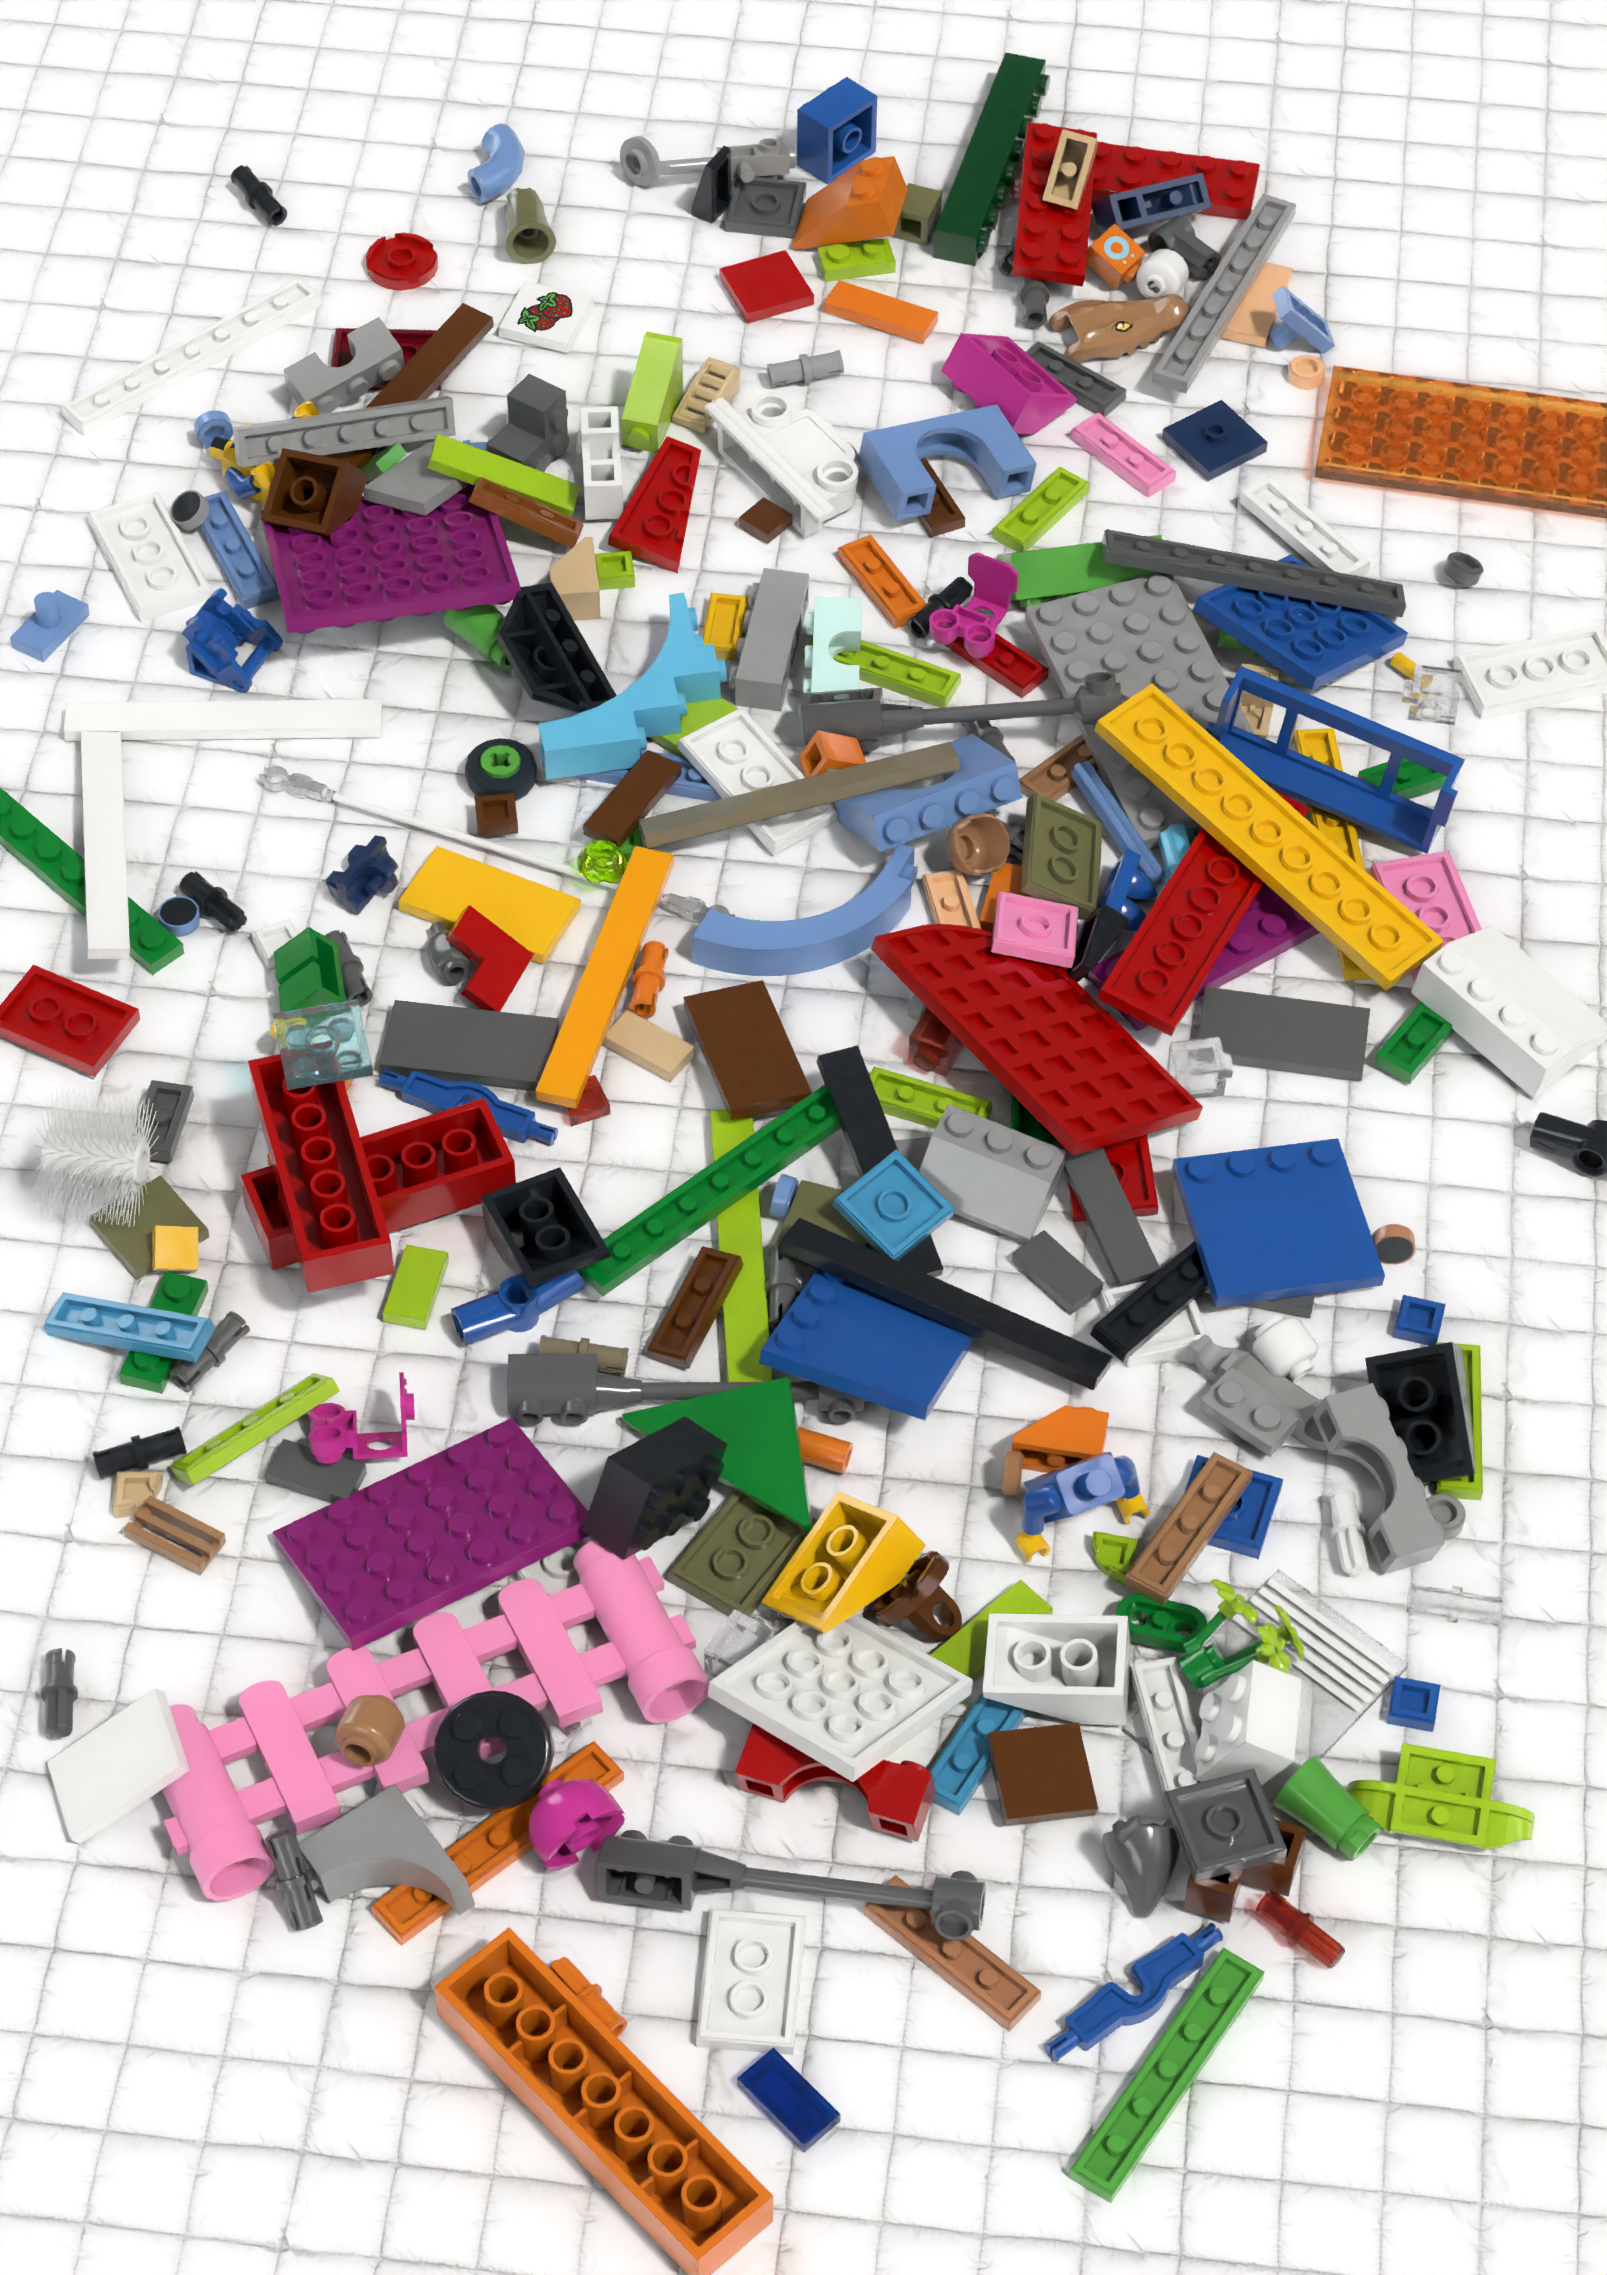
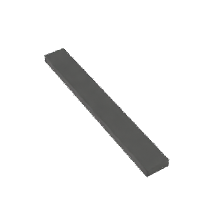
[1102,529,1406,617]

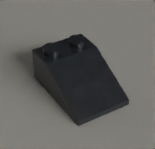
[480,1167,610,1287]
[1365,1342,1476,1484]

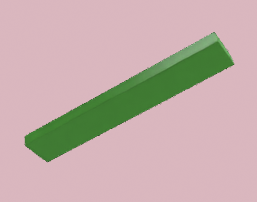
[1069,1947,1265,2203]

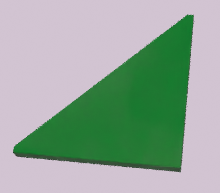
[622,1377,813,1533]

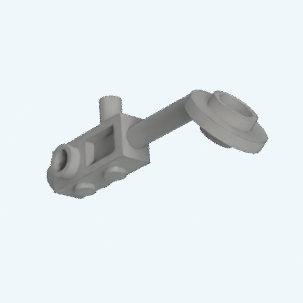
[620,136,796,187]

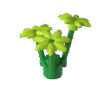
[1179,1579,1305,1690]

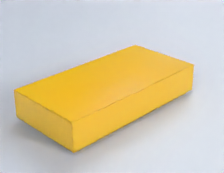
[702,593,749,661]

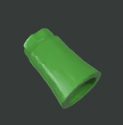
[444,604,513,671]
[1273,1755,1382,1860]

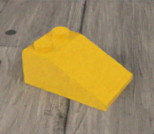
[761,1491,926,1634]

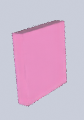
[991,891,1079,968]

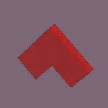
[446,905,534,1012]

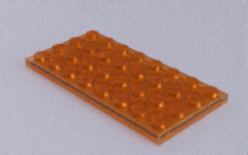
[1314,365,1607,518]

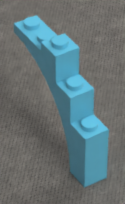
[538,593,727,780]

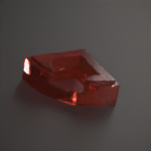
[568,1075,610,1127]

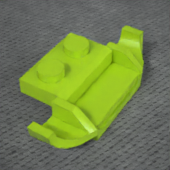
[1347,1743,1535,1851]

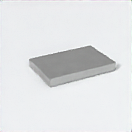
[363,440,469,516]

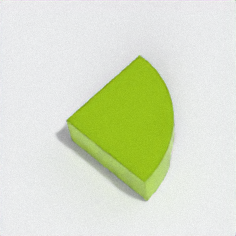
[1092,1531,1138,1584]

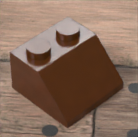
[261,448,368,536]

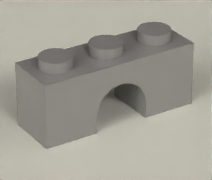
[283,317,405,414]

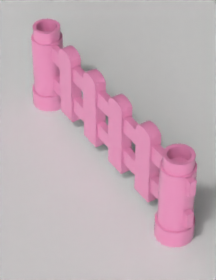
[162,1539,709,1901]

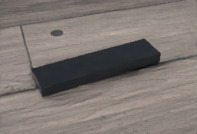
[1090,1241,1209,1362]

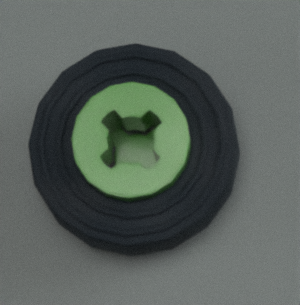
[465,738,537,801]

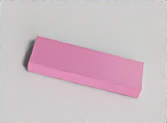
[1071,412,1176,498]

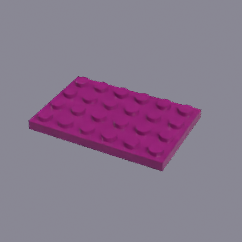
[272,1418,589,1651]

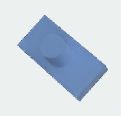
[1269,286,1335,354]
[10,590,90,663]

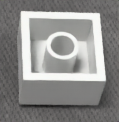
[1195,1660,1302,1786]

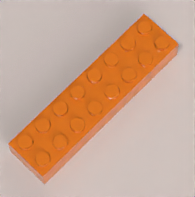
[434,1927,773,2275]

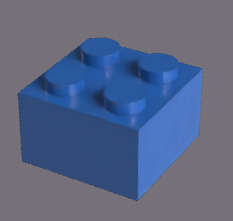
[797,77,877,184]

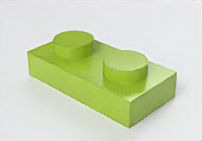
[817,238,896,282]

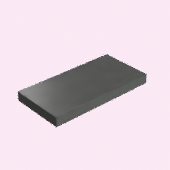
[1195,987,1370,1081]
[379,1000,559,1091]

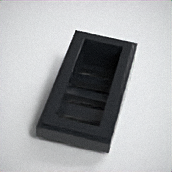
[691,146,731,224]
[1067,904,1129,983]

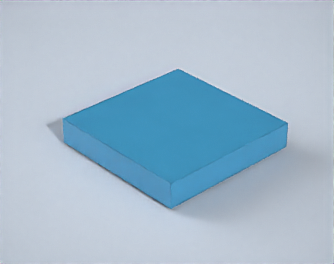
[832,1149,955,1261]

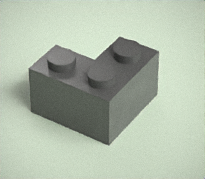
[486,374,569,472]

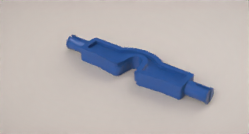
[379,1069,558,1145]
[1044,1923,1223,2062]

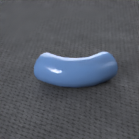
[468,123,525,203]

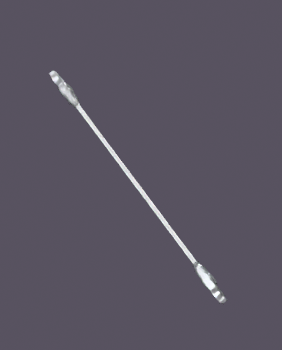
[259,766,735,923]

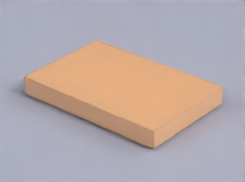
[1218,253,1293,348]

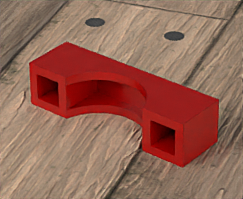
[735,1723,936,1842]

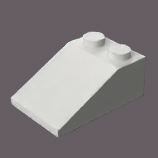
[983,1613,1131,1725]

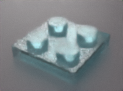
[273,999,373,1090]

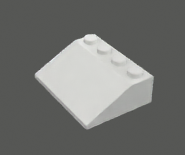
[1411,926,1607,1099]

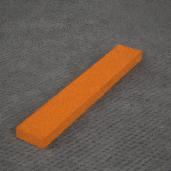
[371,1741,624,1946]

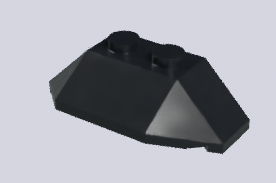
[496,583,617,713]

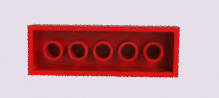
[248,1043,394,1293]
[240,1098,516,1271]

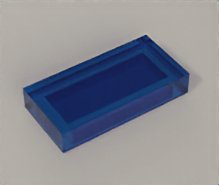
[737,2048,841,2153]

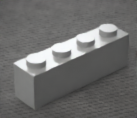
[729,568,809,712]

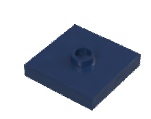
[1162,400,1268,481]

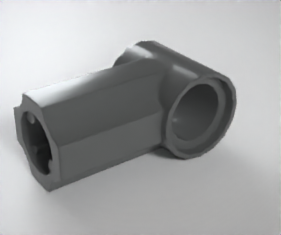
[1147,216,1221,280]

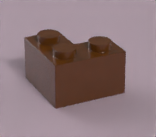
[1183,1819,1306,1923]

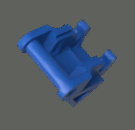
[181,588,283,693]

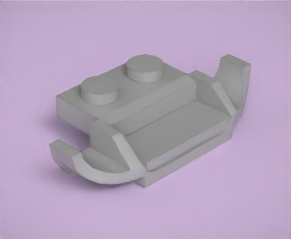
[1191,1334,1328,1457]

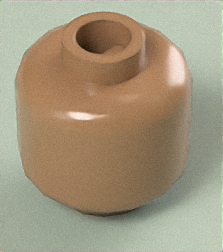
[335,1695,405,1767]

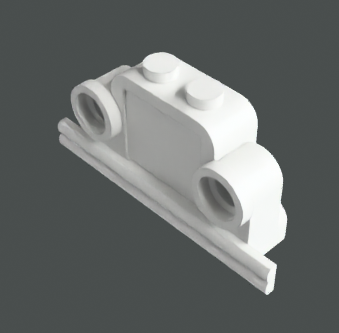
[705,392,858,538]

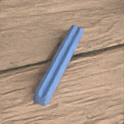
[1071,761,1165,885]

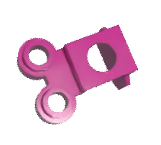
[929,552,1019,658]
[309,1372,415,1464]

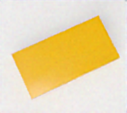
[398,846,581,964]

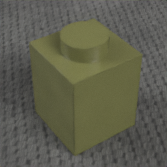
[893,183,942,246]

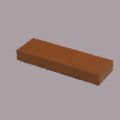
[469,477,584,548]

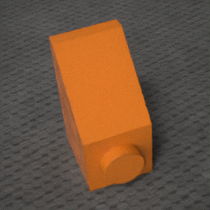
[1012,1405,1109,1473]

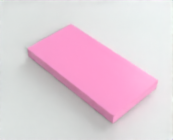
[1370,851,1482,982]

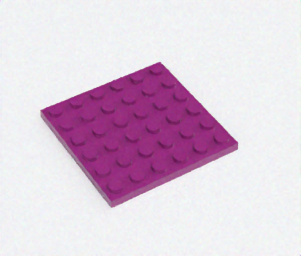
[261,484,521,634]

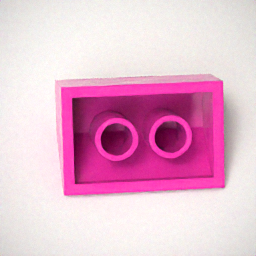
[941,333,1077,435]

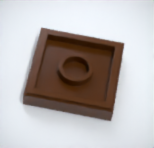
[985,1722,1099,1826]

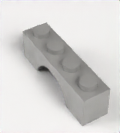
[1313,1383,1445,1575]

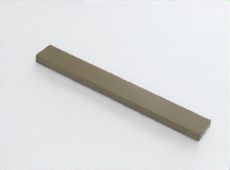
[639,742,960,849]

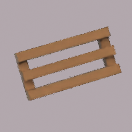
[124,1496,226,1575]

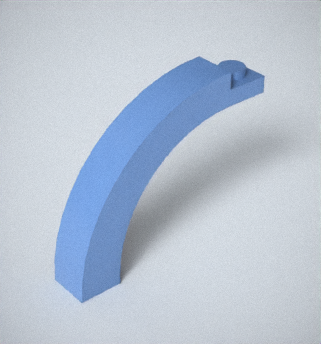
[692,844,918,976]

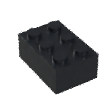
[582,1416,727,1560]

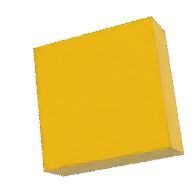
[152,1225,198,1272]

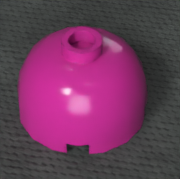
[528,1779,625,1870]

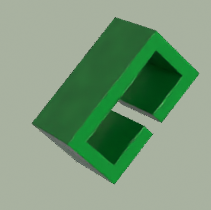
[273,927,347,1032]

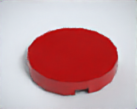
[366,232,438,291]

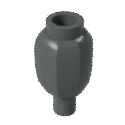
[428,922,471,983]

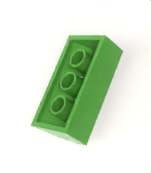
[997,535,1162,607]

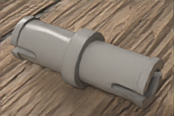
[767,350,844,388]

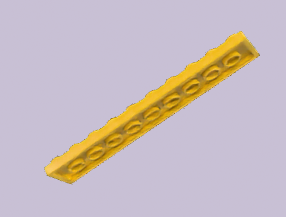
[1094,683,1444,991]

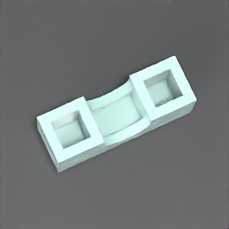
[803,596,862,694]

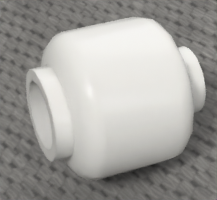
[1136,249,1189,299]
[1252,1314,1318,1382]

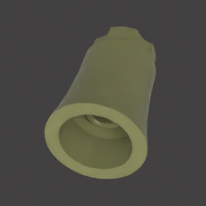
[504,188,556,264]

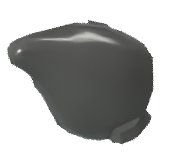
[1102,1815,1180,1918]

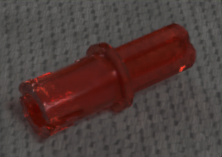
[1255,1889,1345,1968]

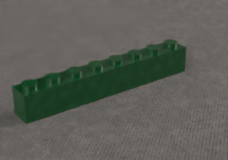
[934,52,1050,266]

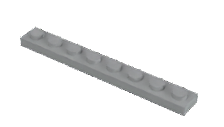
[1152,194,1296,394]

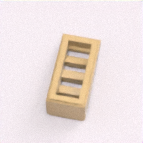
[672,357,740,434]

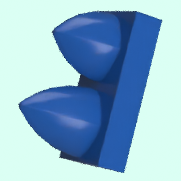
[1098,848,1158,931]

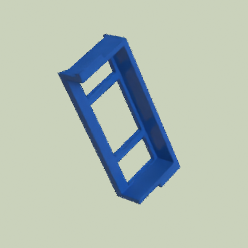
[1206,666,1465,854]

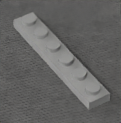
[233,396,456,468]

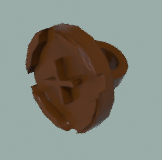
[872,1551,962,1642]

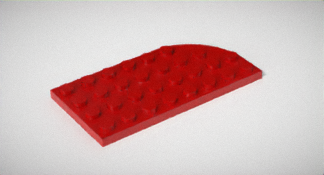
[871,924,1203,1155]

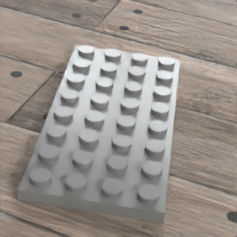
[1025,572,1287,849]

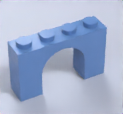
[858,405,1037,521]
[835,734,1022,852]

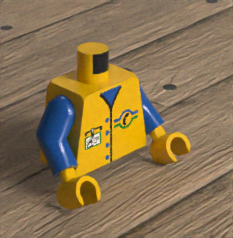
[209,401,321,503]

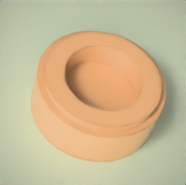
[1287,355,1325,390]

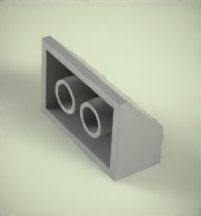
[919,1104,1067,1243]

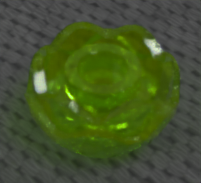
[577,840,627,884]

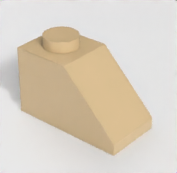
[1042,129,1098,210]
[550,537,601,621]

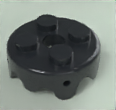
[434,1690,555,1811]

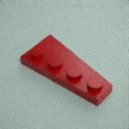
[608,436,701,573]

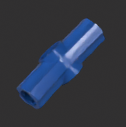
[451,1270,584,1345]

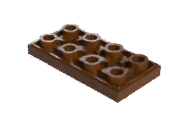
[683,980,812,1120]

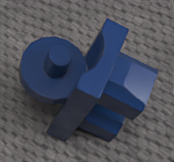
[326,835,398,915]

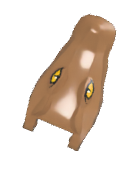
[1049,294,1190,364]

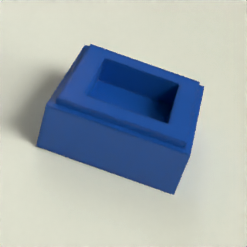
[1393,1295,1446,1346]
[1387,1676,1440,1732]

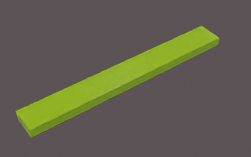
[710,1110,772,1382]

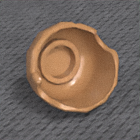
[946,813,1010,876]

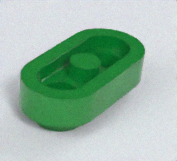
[1116,1594,1207,1653]

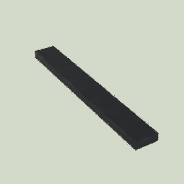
[778,1218,1113,1390]

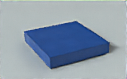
[1184,1455,1283,1559]

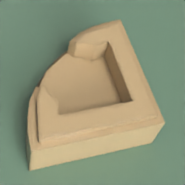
[113,1471,163,1518]

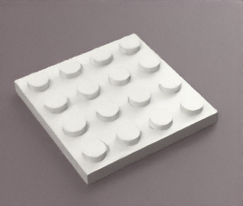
[708,1613,973,1782]

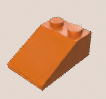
[792,156,908,250]

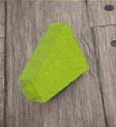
[621,331,683,453]

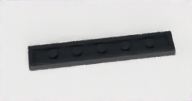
[816,1045,944,1277]

